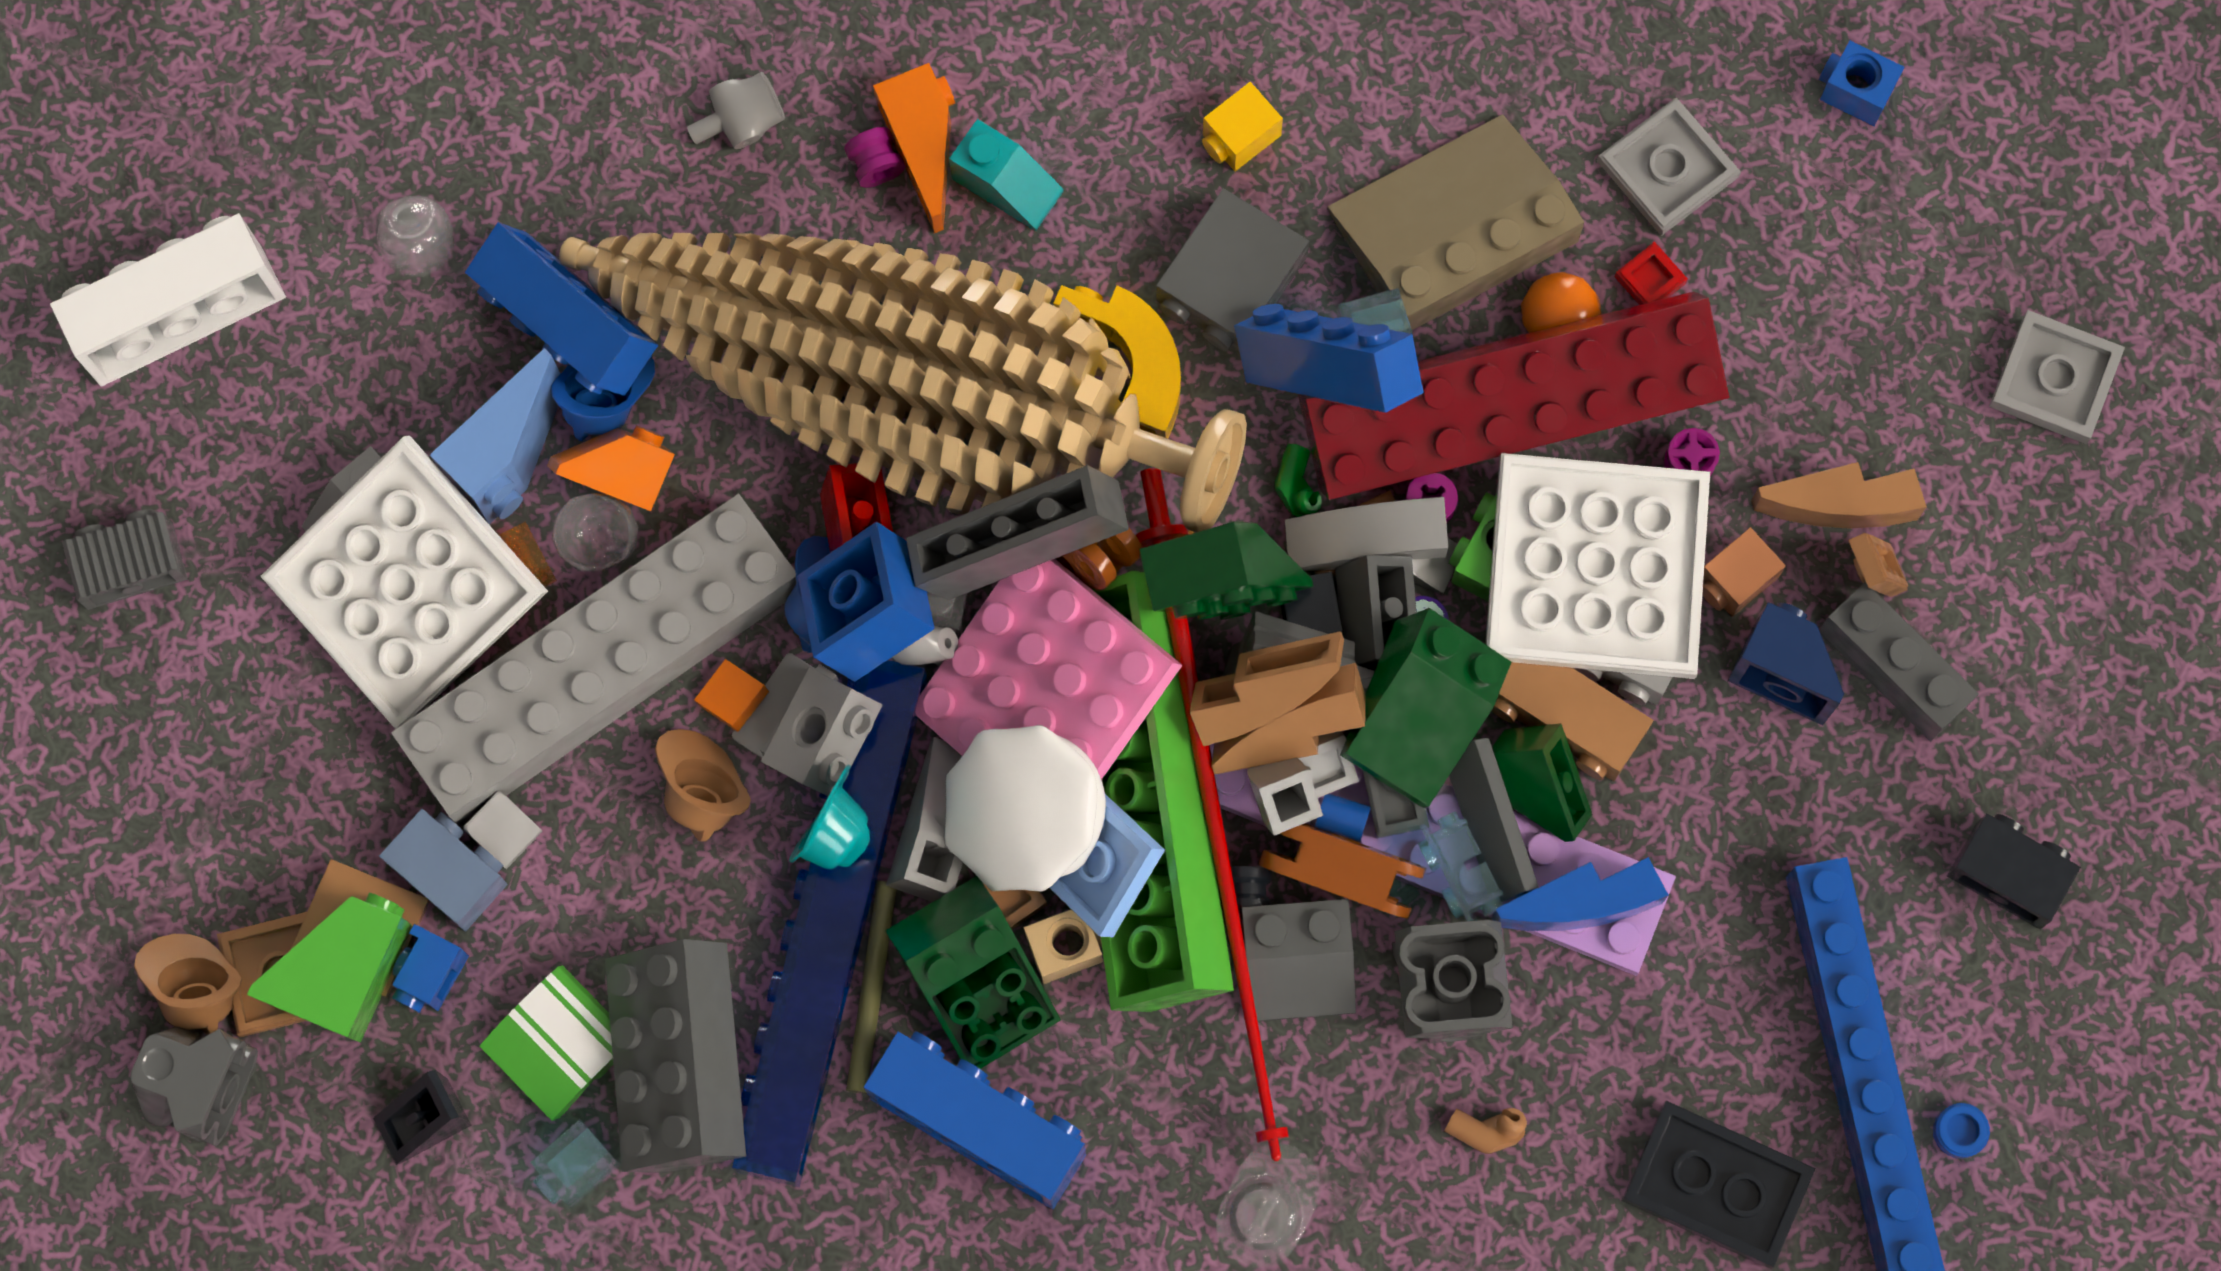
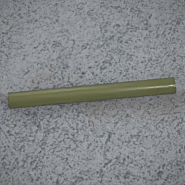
[846,881,897,1094]

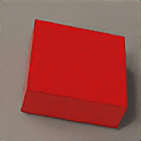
[1614,241,1688,305]

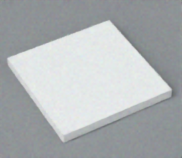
[261,436,548,729]
[1485,453,1710,679]

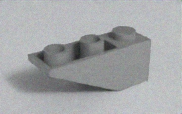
[886,737,963,902]

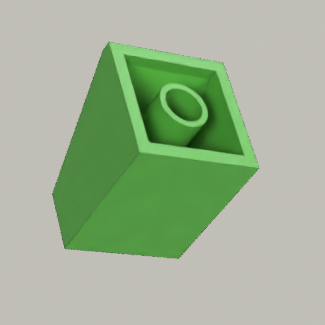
[247,892,413,1043]

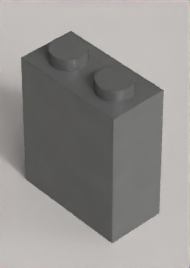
[1156,188,1309,353]

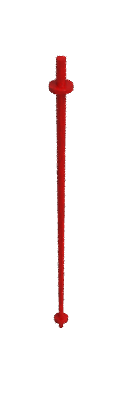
[1136,468,1289,1161]

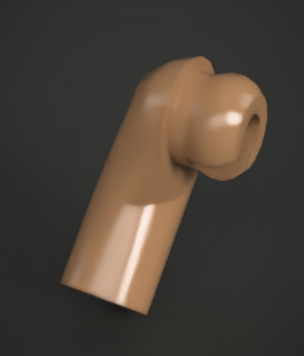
[1444,1108,1527,1154]

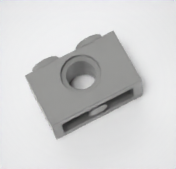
[761,667,883,796]

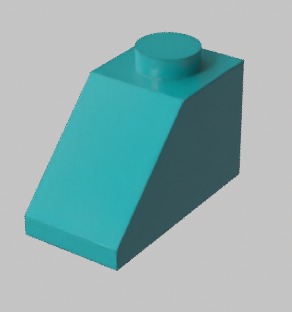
[949,119,1064,231]

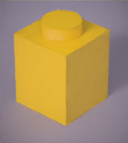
[1202,82,1283,171]

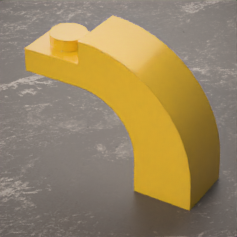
[1053,285,1181,439]

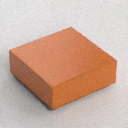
[694,659,769,732]

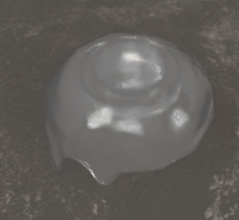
[375,196,455,277]
[552,493,638,571]

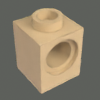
[1023,909,1103,984]

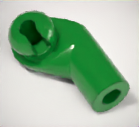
[1274,444,1322,517]

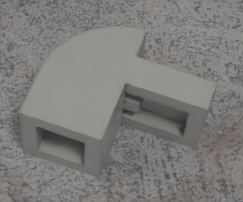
[1247,731,1359,836]

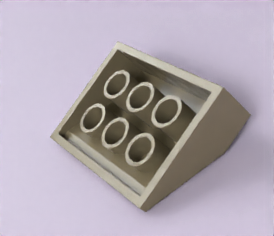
[1327,114,1584,333]

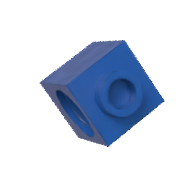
[1818,41,1905,126]

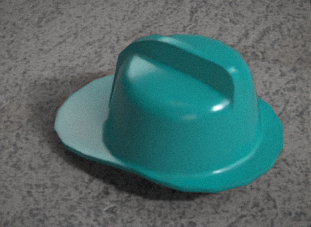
[789,764,870,869]

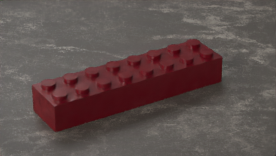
[1298,291,1730,500]

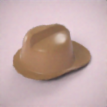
[655,729,751,841]
[134,934,242,1035]

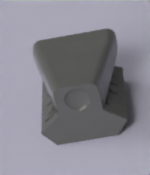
[1392,920,1513,1043]
[130,1027,258,1146]

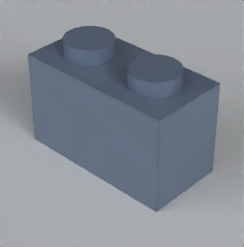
[379,809,508,932]

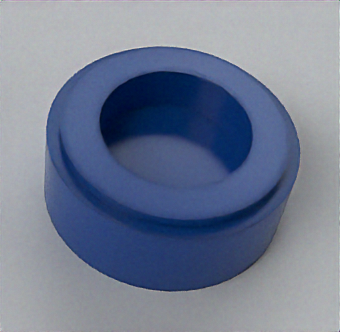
[1933,1103,1990,1159]

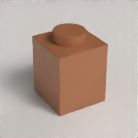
[1702,527,1786,617]

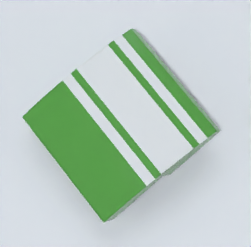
[480,965,613,1121]

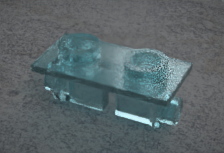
[1418,812,1504,922]

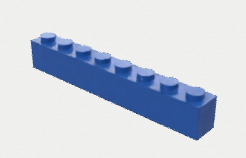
[1786,857,1945,1271]

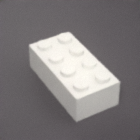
[50,213,286,387]

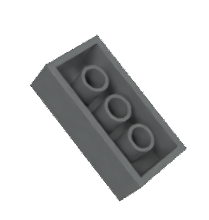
[605,939,746,1173]

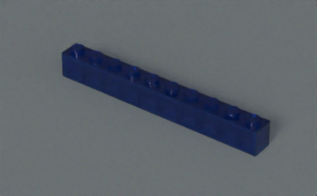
[732,660,928,1188]

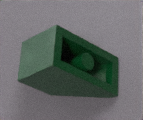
[1492,723,1593,842]

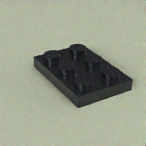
[1621,1101,1816,1269]

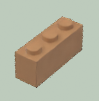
[1491,662,1654,781]

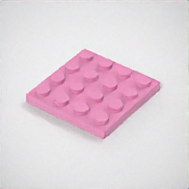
[910,559,1182,780]

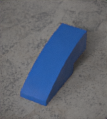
[1491,857,1669,931]

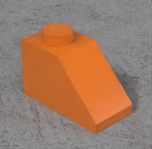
[547,425,675,511]

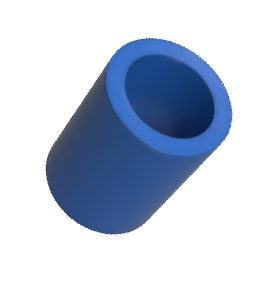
[1314,793,1371,842]

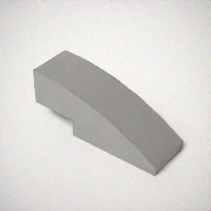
[1285,497,1448,571]

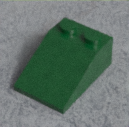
[1340,608,1512,808]

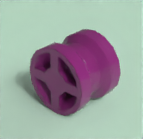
[844,127,906,188]
[1663,428,1720,476]
[1405,473,1458,525]

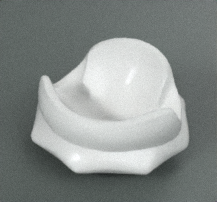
[944,725,1106,891]

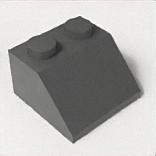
[1241,899,1356,1021]

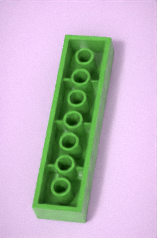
[1092,571,1234,1012]

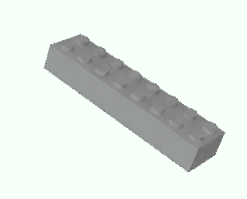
[391,493,796,828]

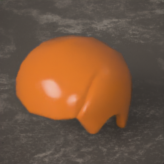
[1521,272,1602,333]

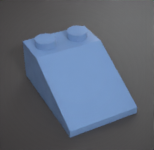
[430,348,560,525]

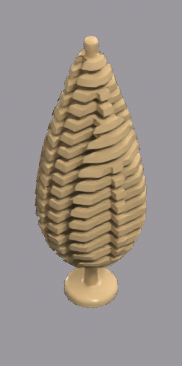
[559,233,1247,532]

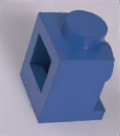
[392,924,469,1013]

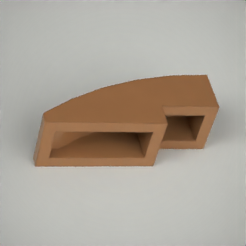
[1751,462,1927,529]
[1190,631,1344,746]
[1212,663,1366,775]

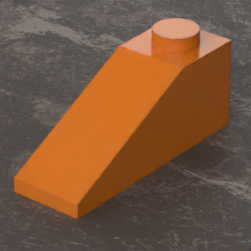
[873,63,955,234]

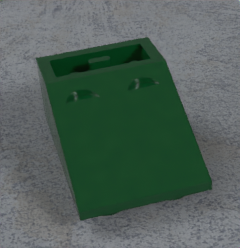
[1139,521,1314,620]
[885,876,1061,1069]

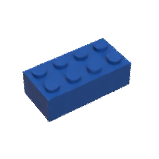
[864,1031,1086,1210]

